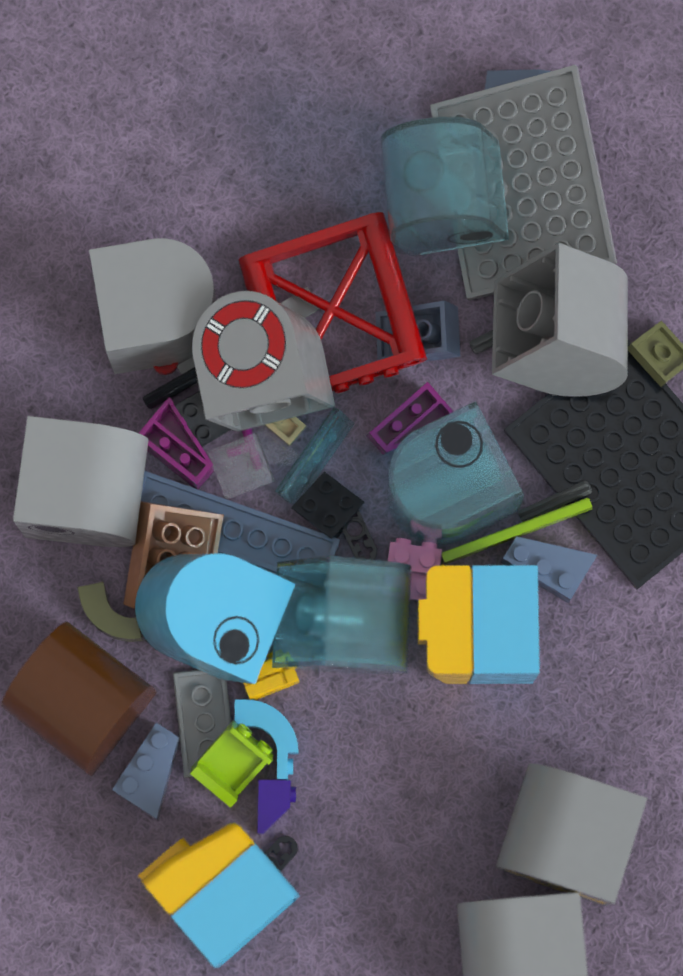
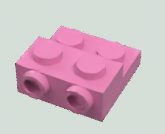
[383,538,442,601]

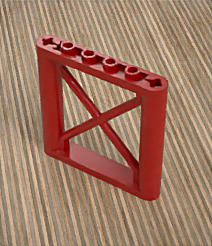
[238,212,427,393]

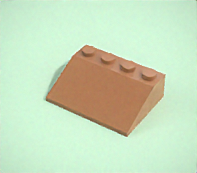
[123,501,224,609]

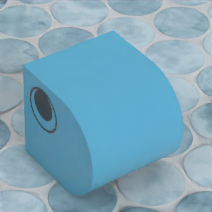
[135,554,295,684]

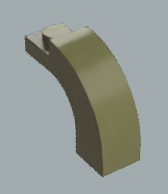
[77,582,143,642]

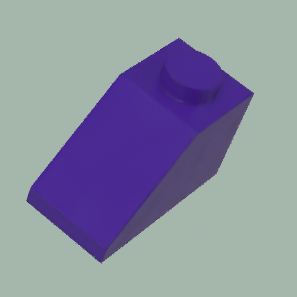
[257,780,296,835]

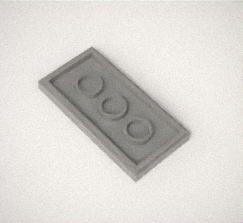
[173,670,231,778]

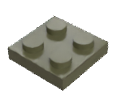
[628,320,683,387]

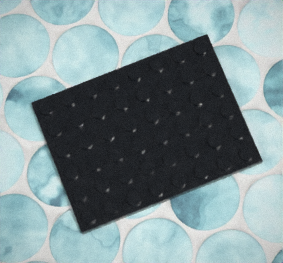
[504,340,683,590]

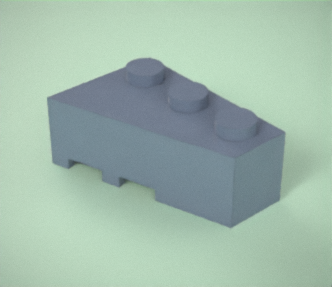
[501,536,597,603]
[112,723,180,821]

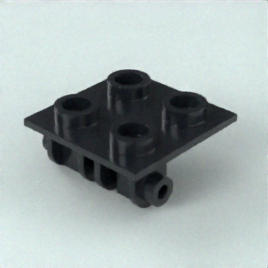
[175,391,232,447]
[291,471,365,539]

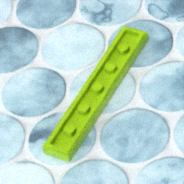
[441,498,593,564]

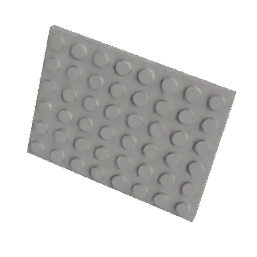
[430,65,617,301]

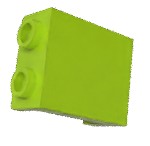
[190,720,273,808]

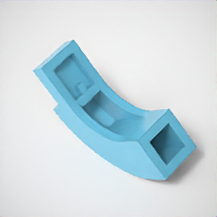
[235,699,299,780]

